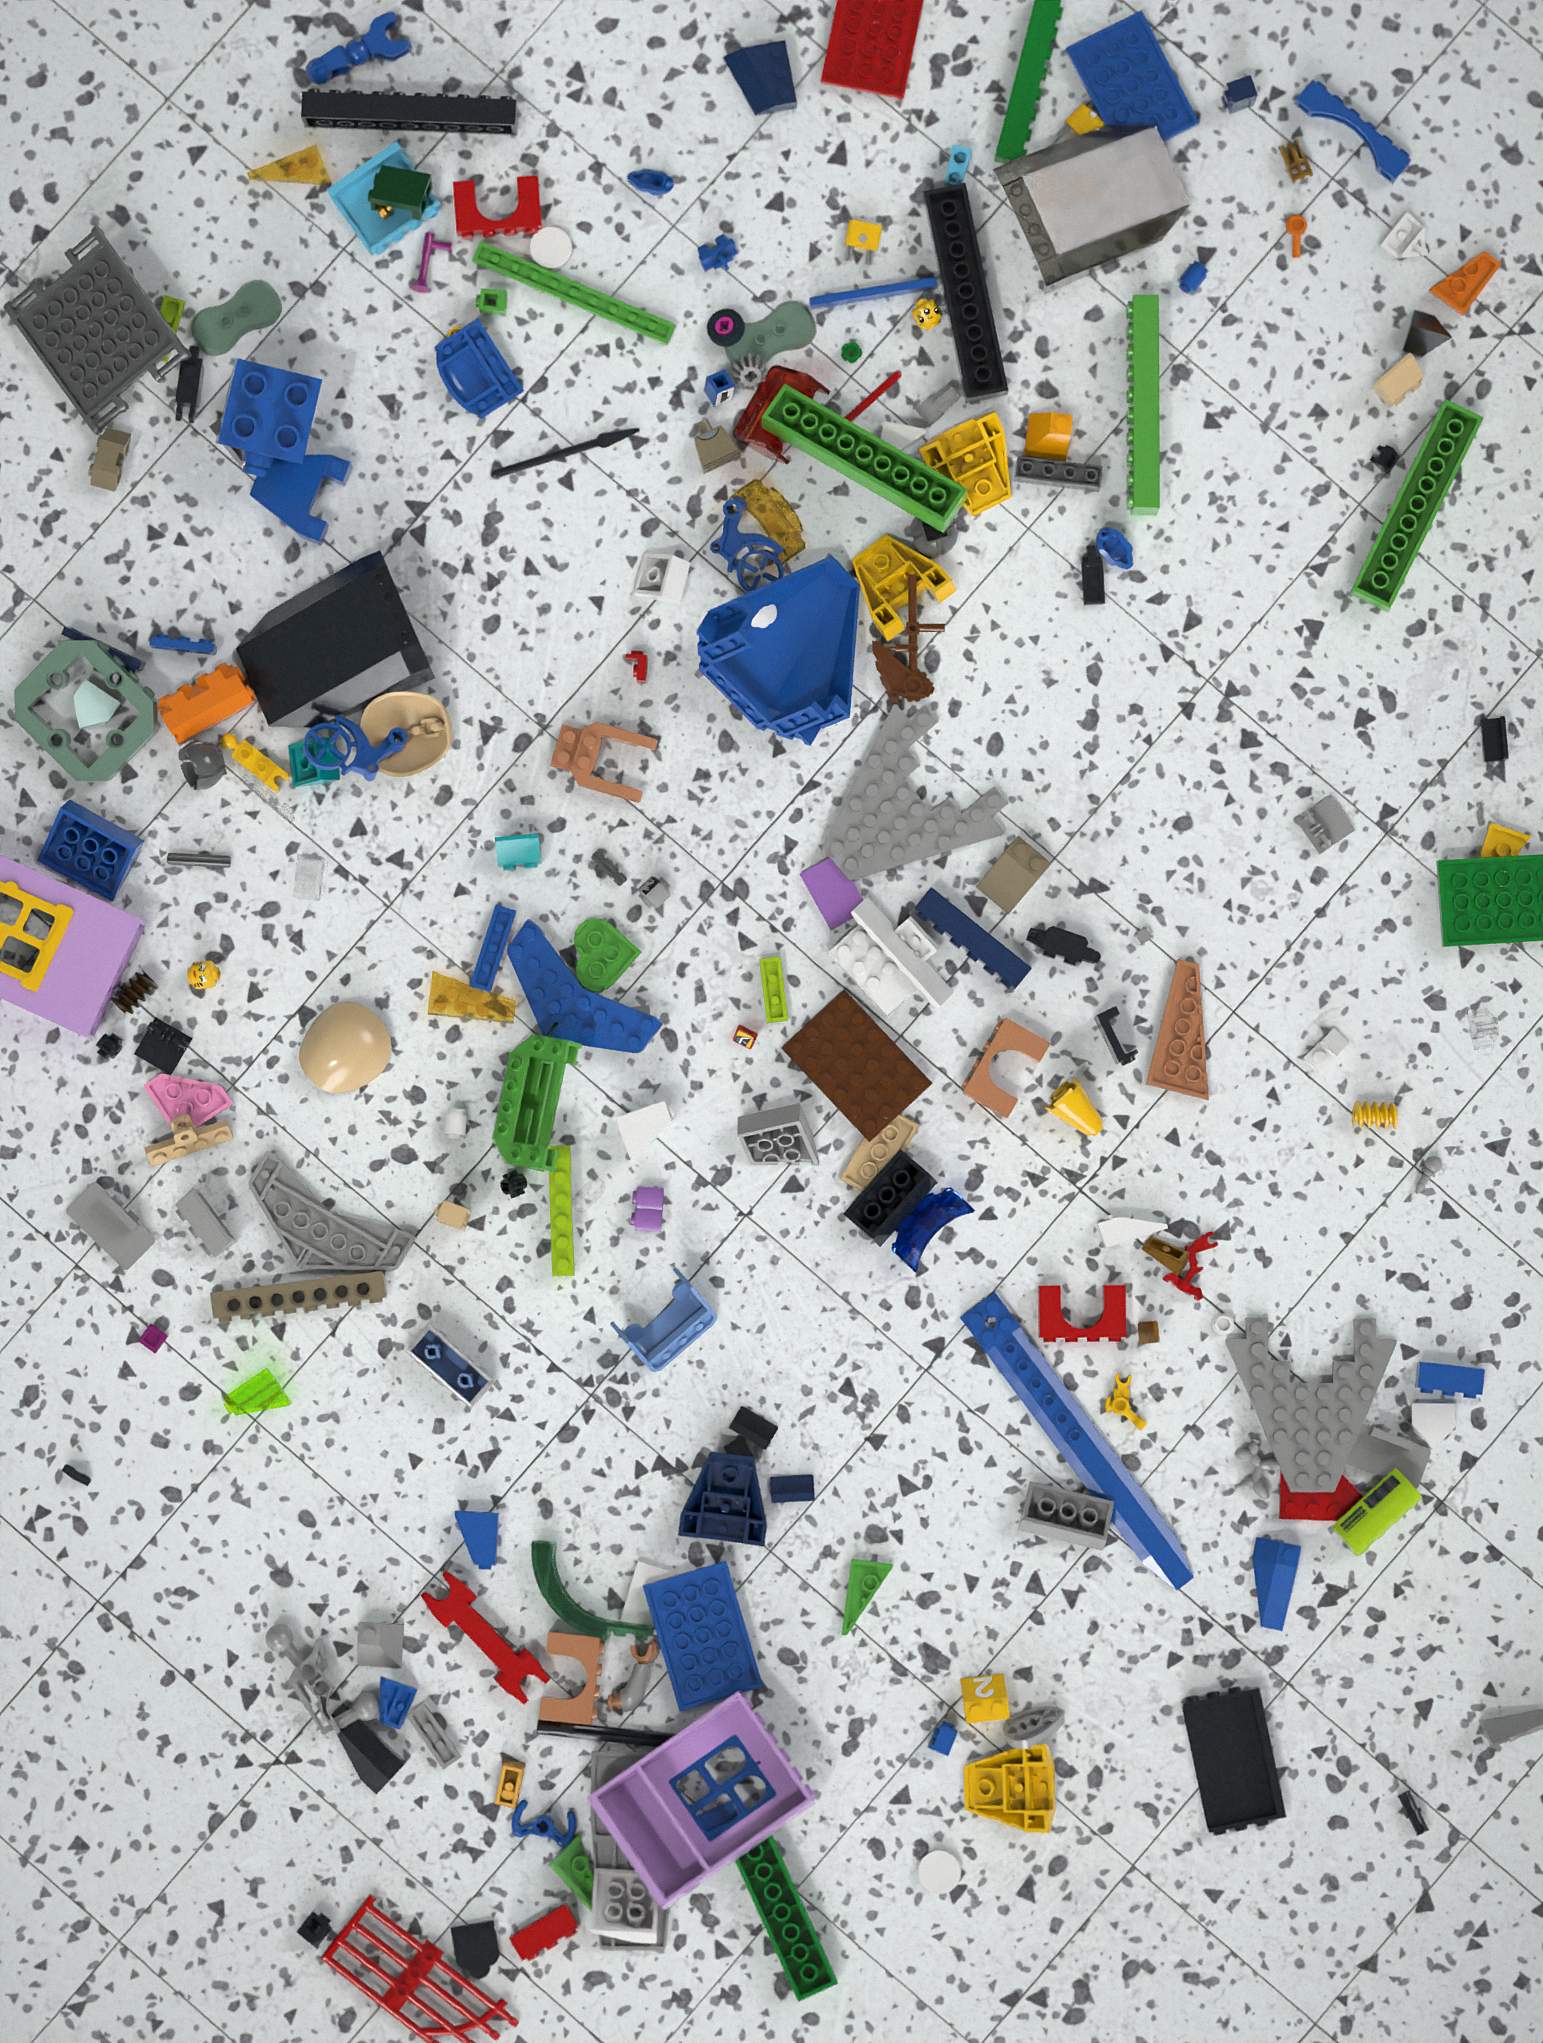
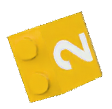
[960,1673,1010,1724]

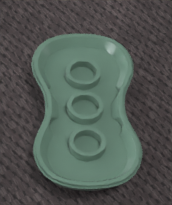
[191,280,282,356]
[724,301,816,366]

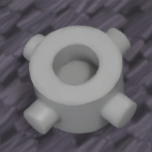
[1134,927,1153,945]

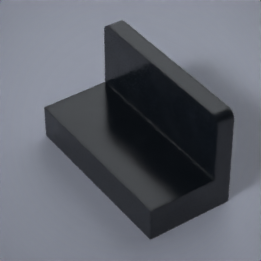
[1480,716,1509,763]
[729,1406,778,1450]

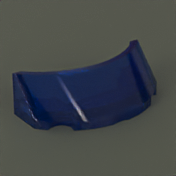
[892,1187,975,1273]

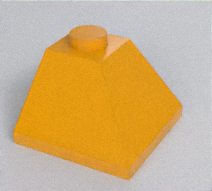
[1024,412,1073,462]

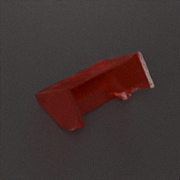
[733,365,831,465]

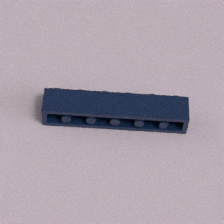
[914,887,1032,990]

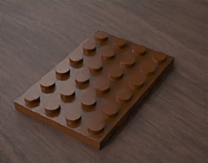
[781,990,933,1143]

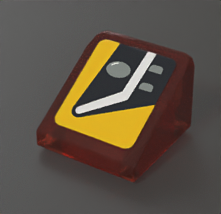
[733,1025,758,1049]

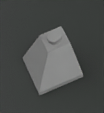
[357,1622,404,1668]

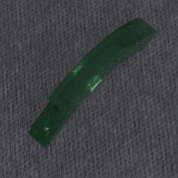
[531,1540,655,1640]

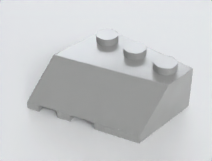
[737,1103,819,1165]

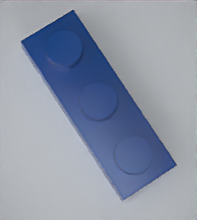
[149,634,217,655]

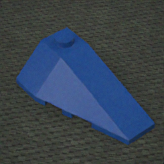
[1252,1537,1302,1631]

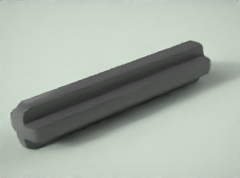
[167,853,231,868]

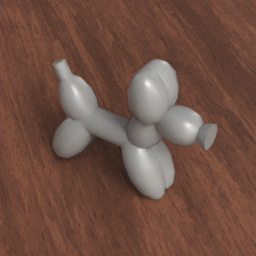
[1234,1439,1278,1499]

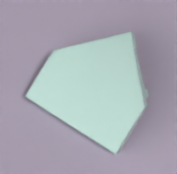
[73,679,121,729]

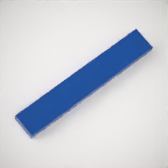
[809,277,937,310]

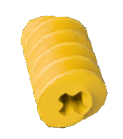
[1352,1101,1398,1130]

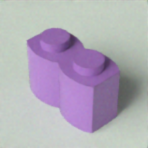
[631,1186,664,1232]

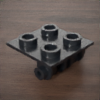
[134,1017,193,1075]

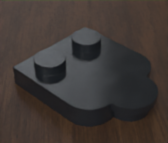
[450,1920,500,1979]

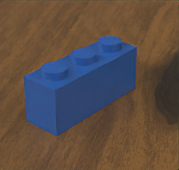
[1415,1362,1485,1399]

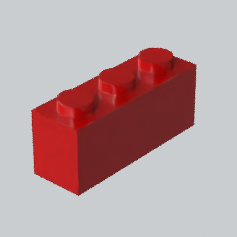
[509,1903,579,1961]

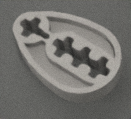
[1003,1706,1065,1749]

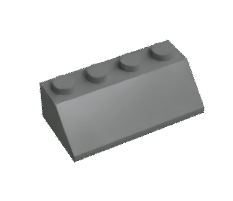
[1018,1481,1114,1551]

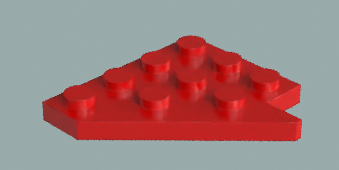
[1279,1470,1363,1521]

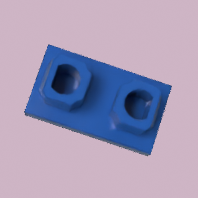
[697,234,738,272]

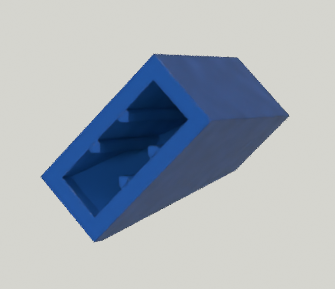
[454,1511,499,1570]

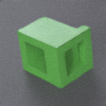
[476,288,508,316]

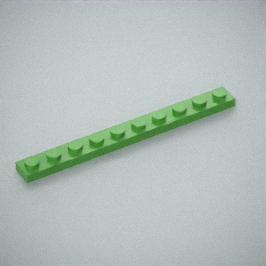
[472,241,676,346]

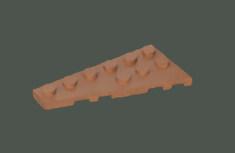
[1146,959,1209,1101]

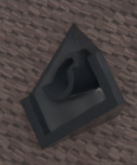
[1402,310,1452,357]

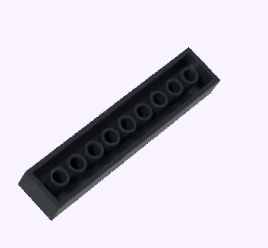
[301,89,518,135]
[923,183,1009,404]

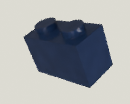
[1221,75,1258,114]

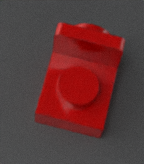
[625,651,648,684]

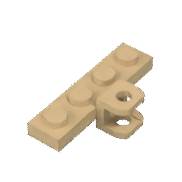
[144,1114,234,1167]

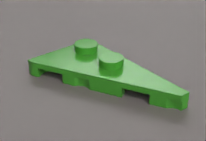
[842,1559,893,1635]
[548,1834,594,1912]

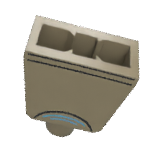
[694,419,741,474]

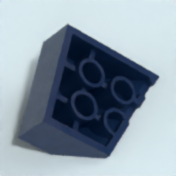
[723,40,797,116]

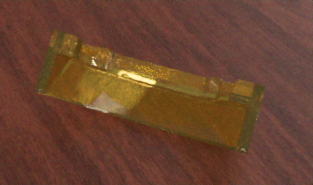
[729,479,805,565]

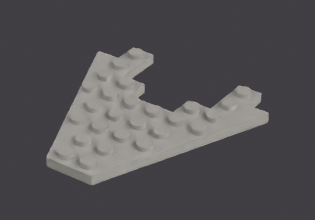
[822,704,1008,881]
[1225,1318,1397,1492]

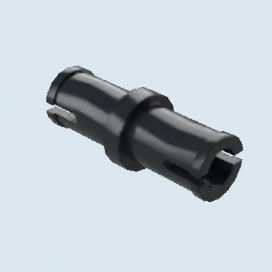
[1397,1790,1429,1836]

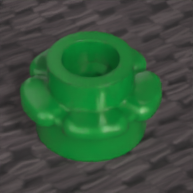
[841,342,862,363]

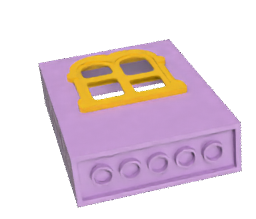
[0,855,147,1040]

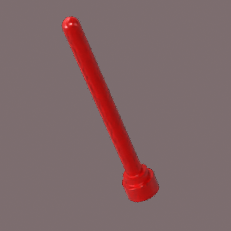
[844,371,902,422]

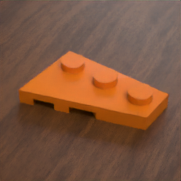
[1429,251,1501,316]

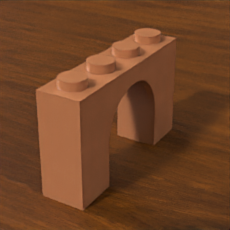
[961,1018,1051,1119]
[539,1631,605,1725]

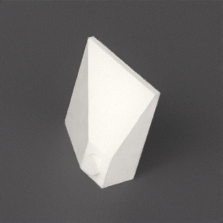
[590,1868,658,1943]

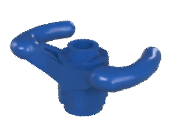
[511,1800,576,1847]

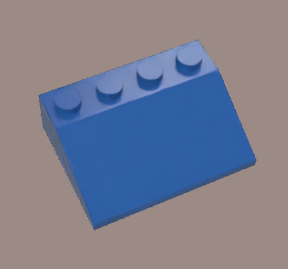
[37,800,145,901]

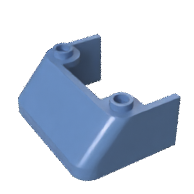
[610,1267,717,1372]

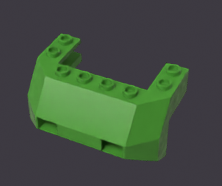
[491,1034,582,1172]

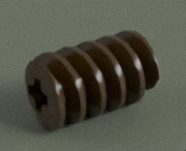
[110,970,159,1014]

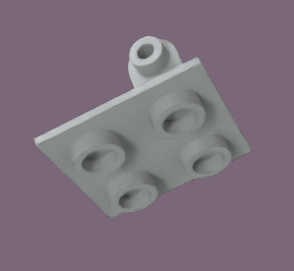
[1295,795,1355,854]

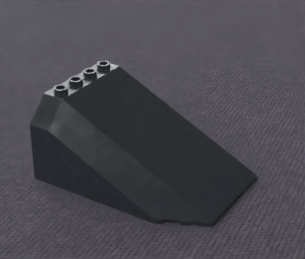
[236,550,435,729]

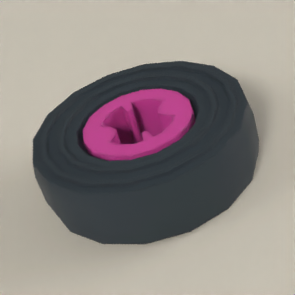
[706,308,745,347]

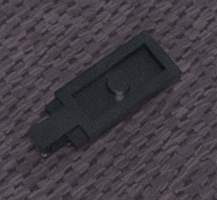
[1081,545,1105,606]

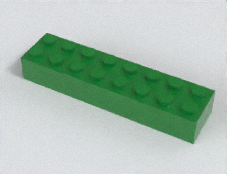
[735,1835,838,2002]

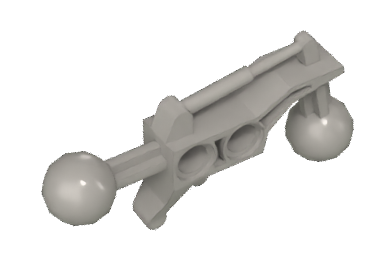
[265,1624,379,1735]

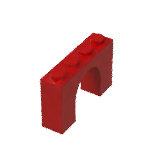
[453,175,542,239]
[1038,1285,1126,1342]

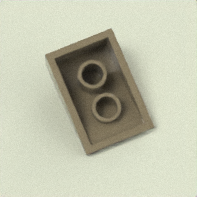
[976,835,1051,915]

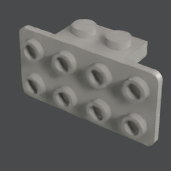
[66,1182,155,1270]
[1346,1424,1431,1489]

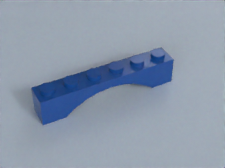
[1294,79,1411,184]

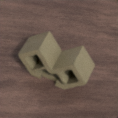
[88,428,131,492]

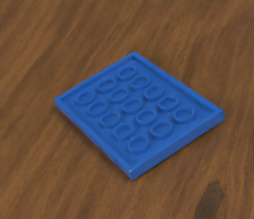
[1065,10,1199,162]
[643,1560,763,1711]

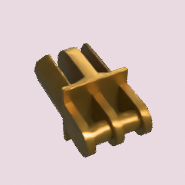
[1278,139,1313,183]

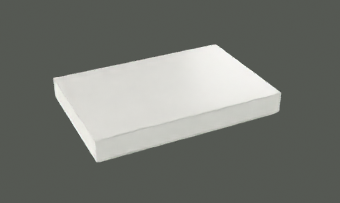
[619,1561,679,1636]

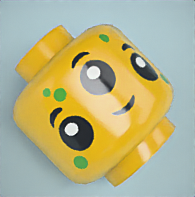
[911,297,943,331]

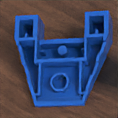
[249,454,353,545]

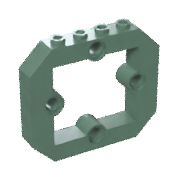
[14,640,158,781]

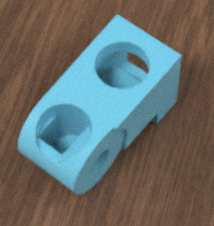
[945,145,972,186]

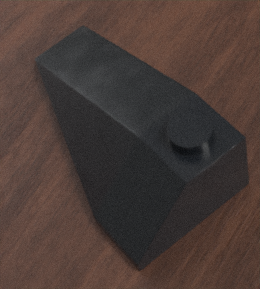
[331,1702,407,1795]

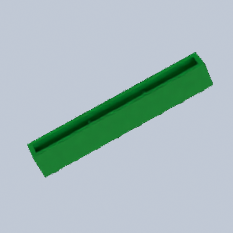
[994,0,1064,168]

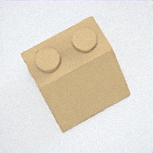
[1372,353,1424,407]

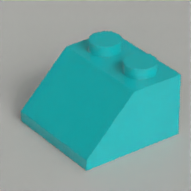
[288,737,340,787]
[495,833,542,871]

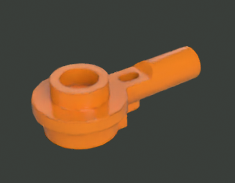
[1286,214,1307,258]

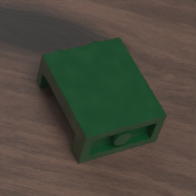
[368,165,432,221]

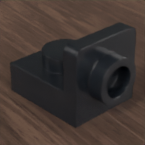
[724,1436,755,1459]

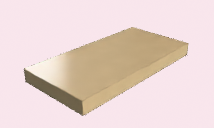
[839,1114,920,1192]

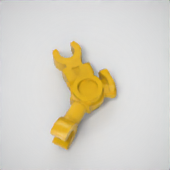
[1105,1373,1147,1431]

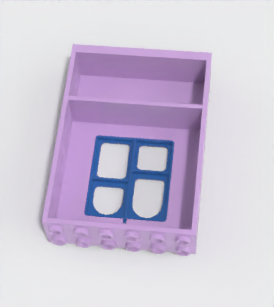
[587,1691,816,1910]

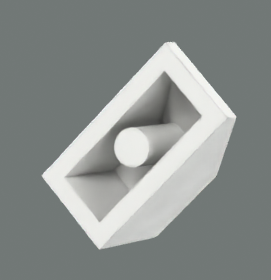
[881,421,926,452]

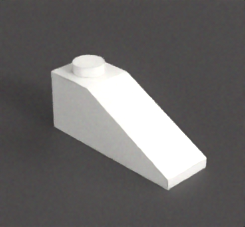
[1097,1214,1168,1248]

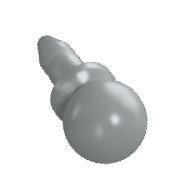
[1415,1156,1442,1194]

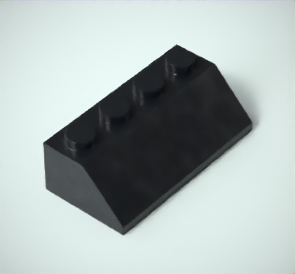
[843,1149,938,1247]

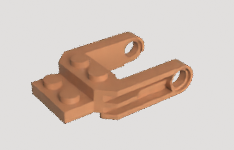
[550,722,658,803]

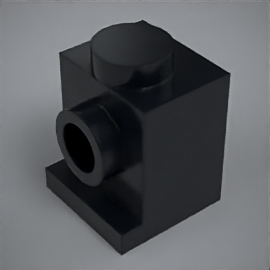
[296,1911,333,1950]

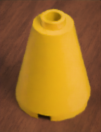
[1044,1077,1103,1136]

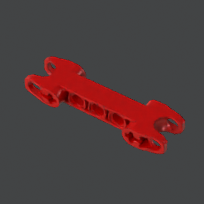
[420,1570,550,1705]

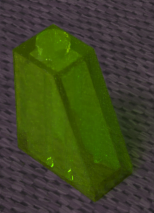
[223,1368,293,1416]

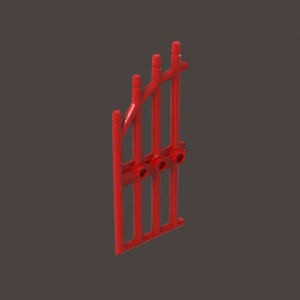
[320,1894,519,2043]

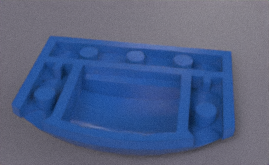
[435,319,524,419]

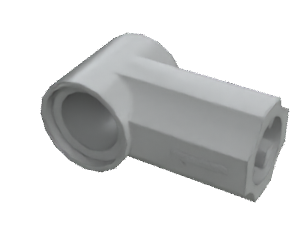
[916,384,960,426]

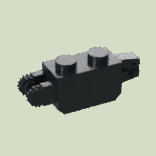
[175,346,204,423]
[1026,926,1101,966]

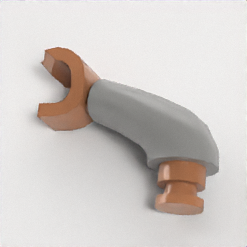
[608,1639,659,1712]

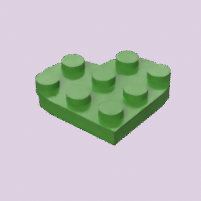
[574,918,642,992]

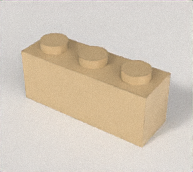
[434,1200,472,1231]

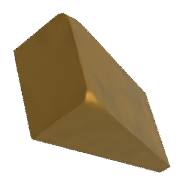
[1142,1236,1190,1275]
[1137,1321,1160,1344]
[494,1758,526,1809]

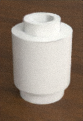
[444,1108,467,1140]

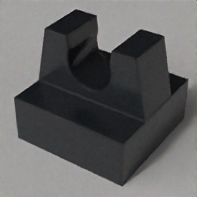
[1370,445,1400,475]

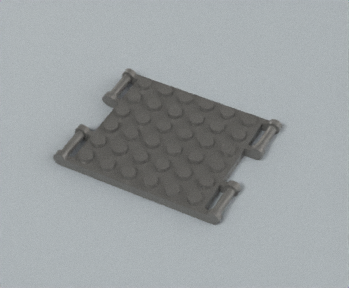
[3,225,191,435]

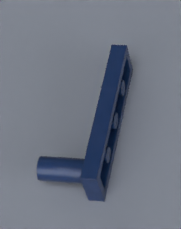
[61,626,146,684]

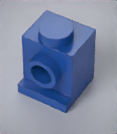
[927,1720,958,1756]

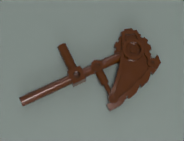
[872,574,945,703]

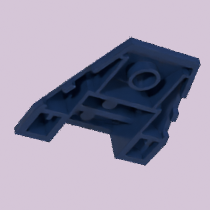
[678,1451,767,1547]

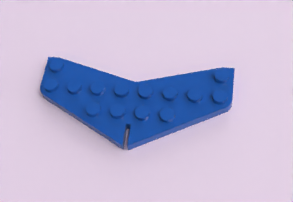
[507,919,663,1053]

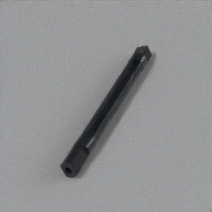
[536,1720,677,1747]

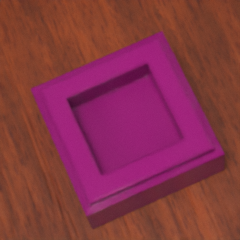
[138,1323,169,1354]

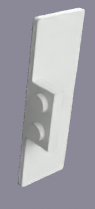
[851,897,954,1008]

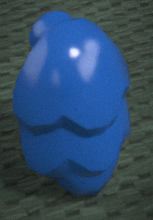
[627,169,674,195]
[1096,527,1133,570]

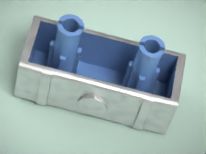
[405,1324,496,1409]

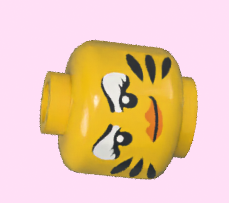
[187,960,221,989]

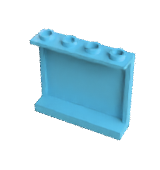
[326,141,442,256]

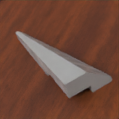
[1479,1709,1543,1749]

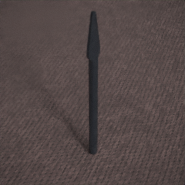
[490,428,640,479]

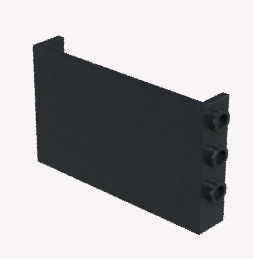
[1181,1686,1286,1836]

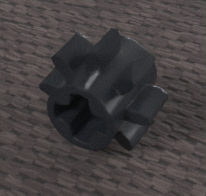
[96,1033,123,1059]
[500,1170,527,1198]

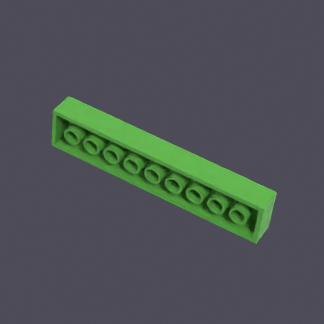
[1126,295,1160,515]
[762,384,967,533]
[1349,399,1484,612]

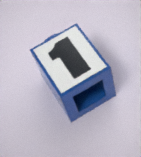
[704,369,735,407]

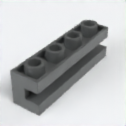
[1014,456,1103,492]

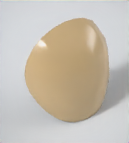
[360,691,453,777]
[299,1001,392,1093]

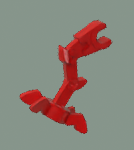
[1162,1232,1218,1301]

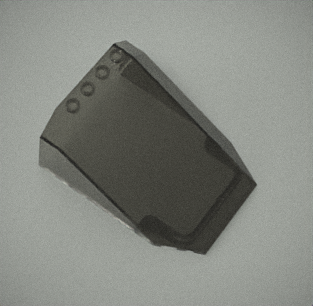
[992,125,1191,295]

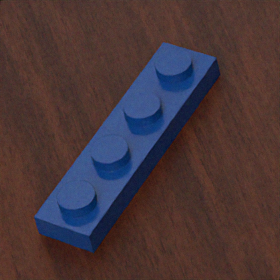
[469,905,516,993]

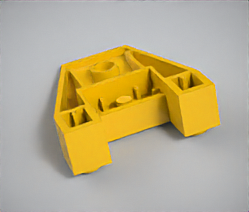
[851,534,956,642]

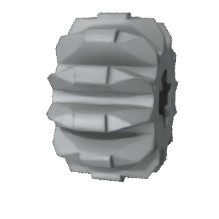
[731,352,768,390]

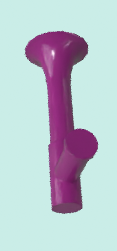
[409,232,452,293]

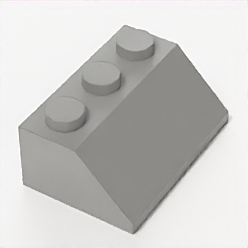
[175,1188,237,1257]

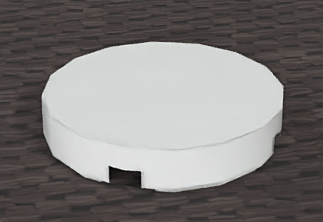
[530,227,572,270]
[918,1850,961,1894]

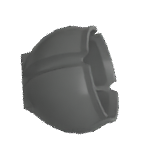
[909,517,958,557]
[178,741,227,790]

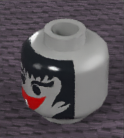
[639,876,670,908]

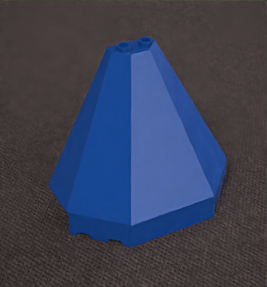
[696,556,860,746]

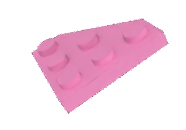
[143,1074,233,1129]

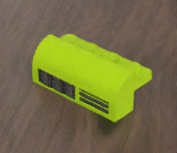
[1332,1468,1422,1557]

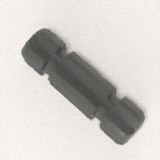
[591,850,627,886]

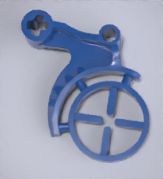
[710,496,784,593]
[303,715,407,781]

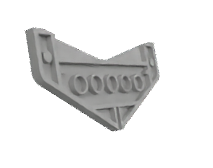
[249,1151,417,1271]

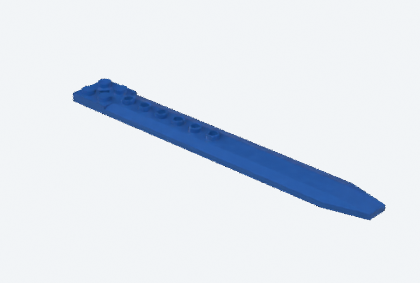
[960,1292,1194,1591]

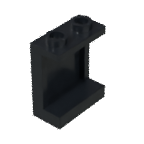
[1094,1006,1138,1066]

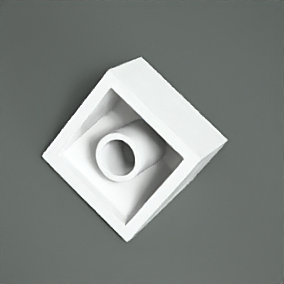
[633,552,691,604]

